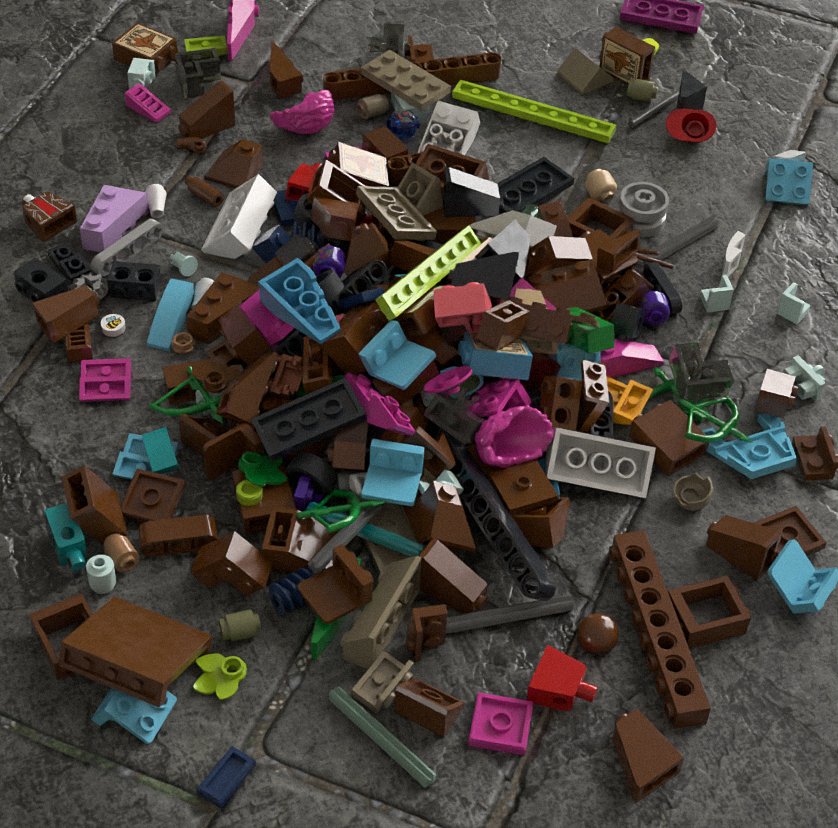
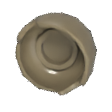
[672,473,713,511]

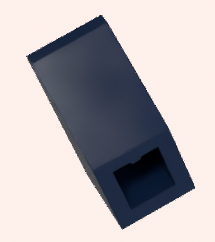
[252,225,308,264]

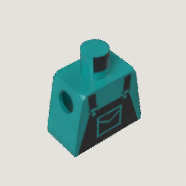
[44,503,87,571]

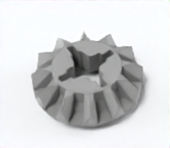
[70,273,109,300]

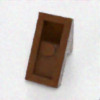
[401,426,456,478]

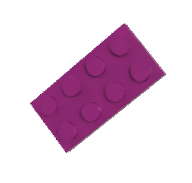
[620,0,705,34]

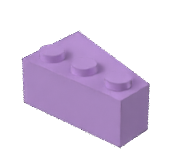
[80,185,149,252]

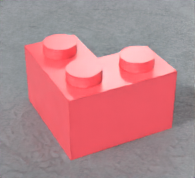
[433,282,492,334]

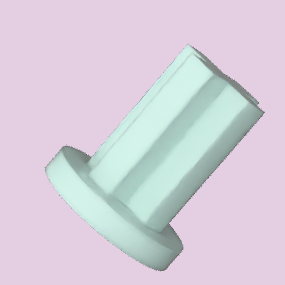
[170,252,198,276]

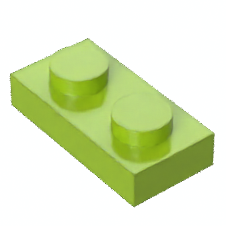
[184,36,228,58]

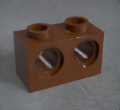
[538,376,583,431]

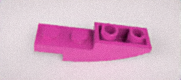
[344,372,416,436]

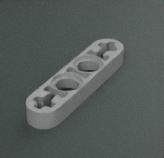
[91,219,164,277]

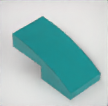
[142,427,179,474]

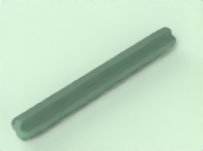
[329,686,436,788]

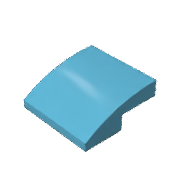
[113,433,179,480]

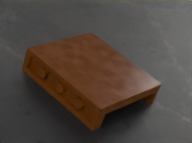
[58,596,212,707]

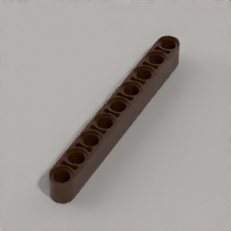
[323,53,502,100]

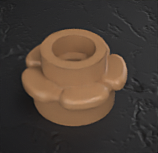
[171,332,195,354]

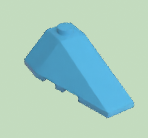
[258,258,341,344]

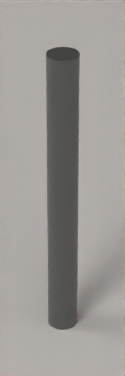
[628,88,680,128]

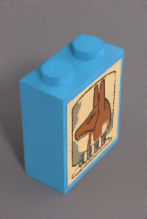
[458,332,533,380]

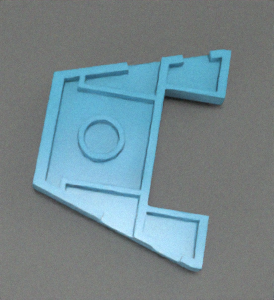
[702,413,796,479]

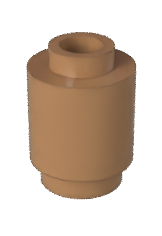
[103,533,140,572]

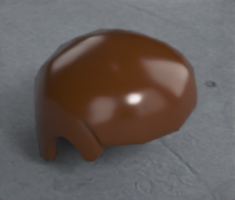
[577,613,619,654]

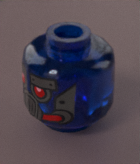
[387,110,420,139]

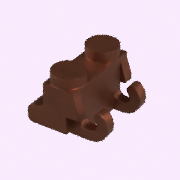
[267,354,303,400]

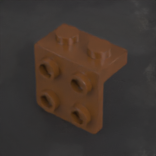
[203,422,265,480]
[298,544,374,624]

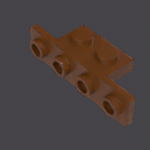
[500,296,600,345]

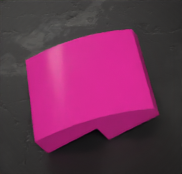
[79,358,131,402]

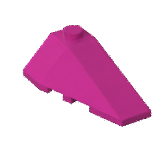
[227,0,259,61]

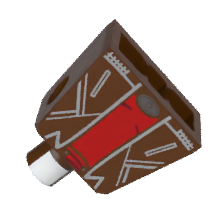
[22,192,77,242]

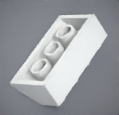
[201,174,277,259]
[546,427,656,498]

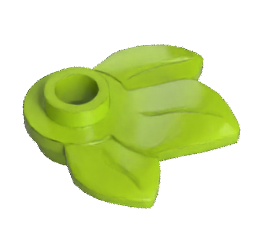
[193,654,247,700]

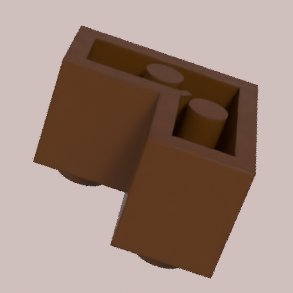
[328,421,368,472]
[190,531,273,595]

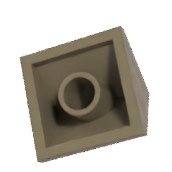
[557,47,614,95]
[398,162,443,216]

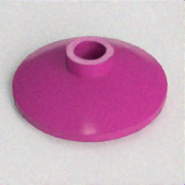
[424,366,472,395]

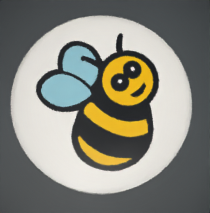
[101,314,125,337]

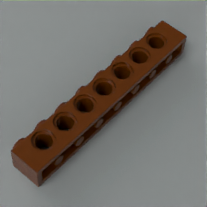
[609,530,711,729]

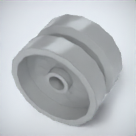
[618,182,669,238]

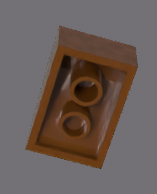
[415,144,489,200]

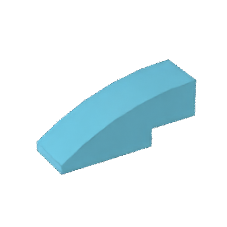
[147,278,194,352]

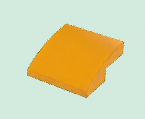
[598,376,653,425]

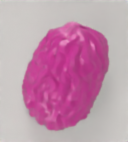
[270,90,334,134]
[475,405,554,468]

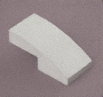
[722,231,746,277]

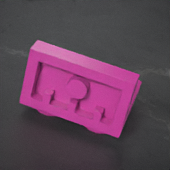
[239,290,294,345]
[458,379,532,420]

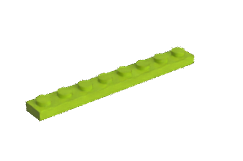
[452,80,616,143]
[376,225,481,321]

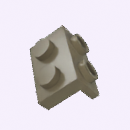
[350,651,414,714]

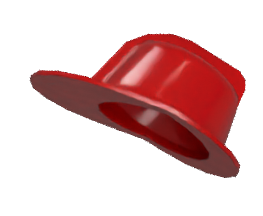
[665,109,717,143]

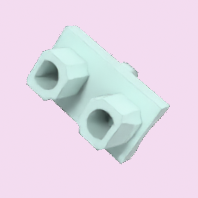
[783,355,826,402]

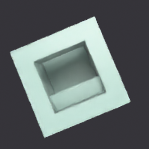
[127,58,156,89]

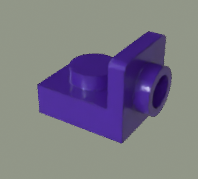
[294,476,325,512]

